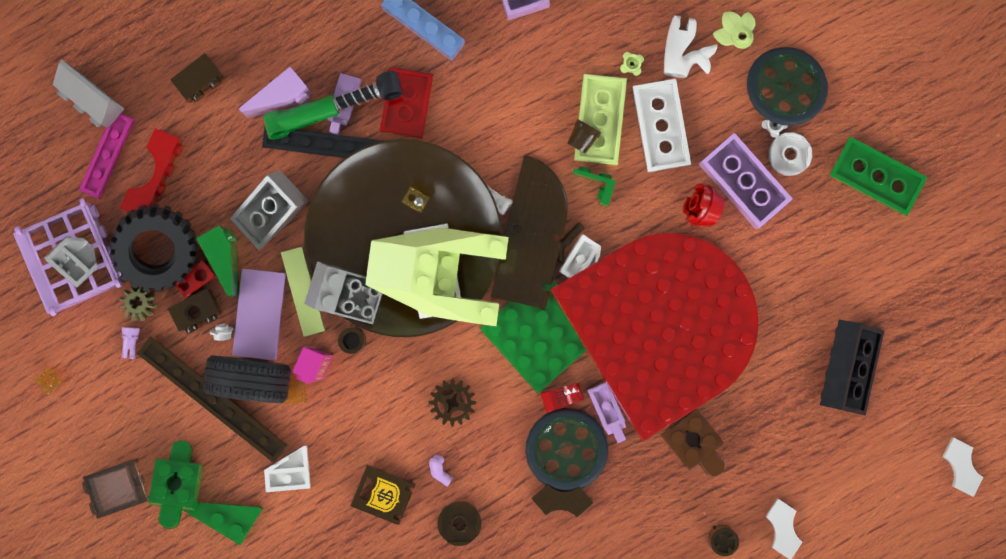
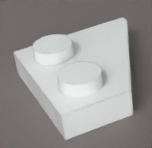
[558,234,601,278]
[264,446,311,492]

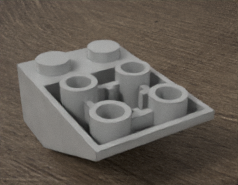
[304,261,382,324]

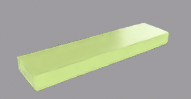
[281,247,325,337]

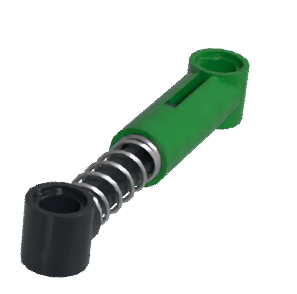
[263,71,403,140]

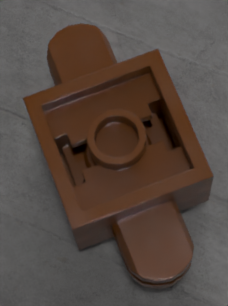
[661,409,725,477]

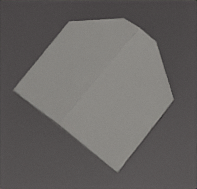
[44,237,98,288]

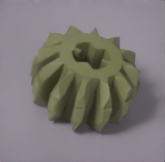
[119,286,157,321]

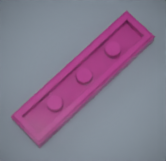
[79,114,135,199]

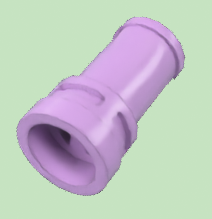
[121,327,140,359]

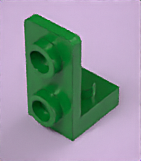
[572,166,616,207]

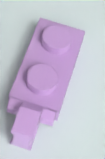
[328,73,362,135]
[587,382,626,443]

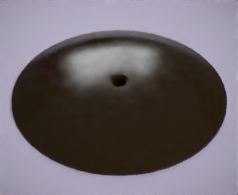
[304,139,502,337]

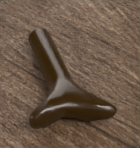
[558,222,585,265]

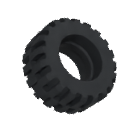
[110,204,197,292]

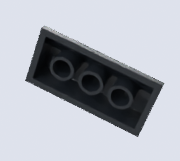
[820,320,884,416]

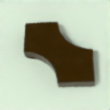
[531,485,593,517]

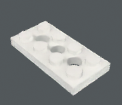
[632,79,691,173]

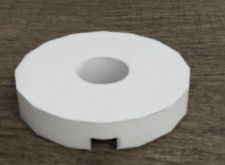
[768,132,812,176]

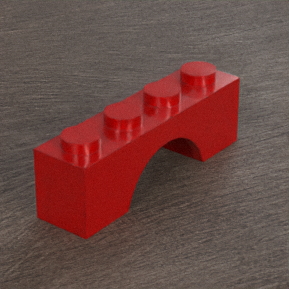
[120,128,184,212]

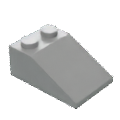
[230,170,309,250]

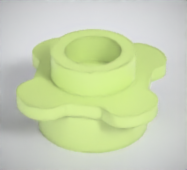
[620,52,644,76]

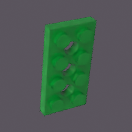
[829,136,928,216]

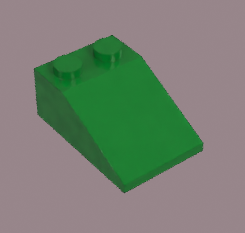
[196,225,239,298]

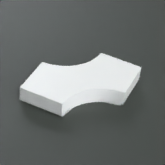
[942,437,983,497]
[765,498,802,559]

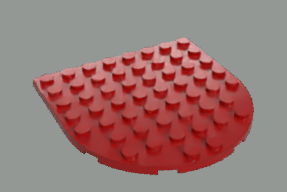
[550,233,758,441]

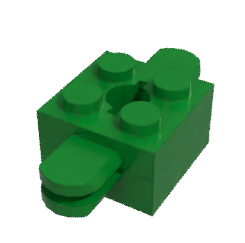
[148,440,203,530]

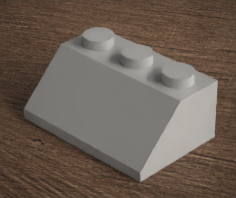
[53,60,125,128]

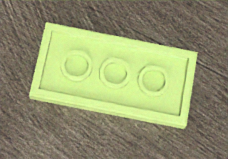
[574,74,627,165]

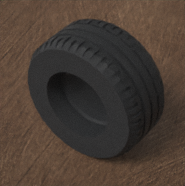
[203,355,291,403]

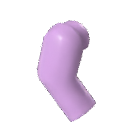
[429,454,453,487]

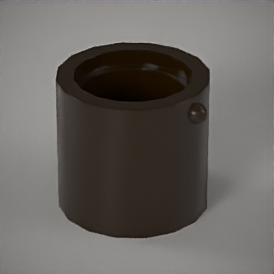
[708,525,739,556]

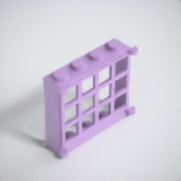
[13,198,125,316]

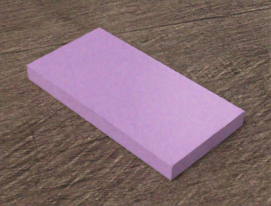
[232,269,286,360]

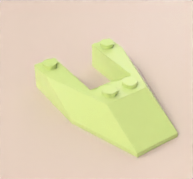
[365,228,509,326]

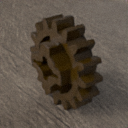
[429,379,477,427]

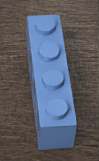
[381,0,465,61]

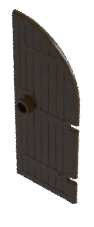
[491,155,568,309]

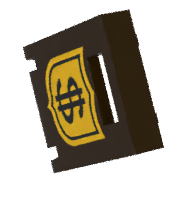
[350,464,416,525]

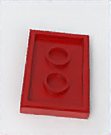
[380,67,434,139]

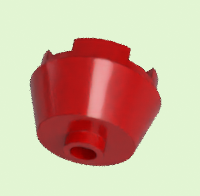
[683,184,725,226]

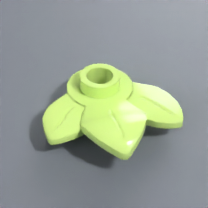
[713,11,755,49]

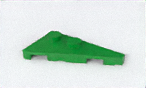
[183,502,263,545]

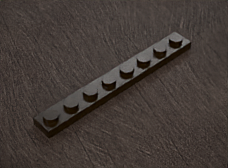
[137,337,288,463]

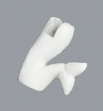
[664,15,718,78]

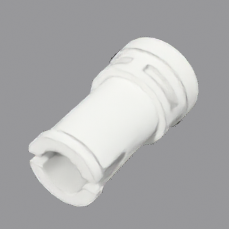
[487,185,513,215]

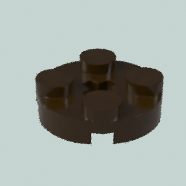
[437,501,482,546]

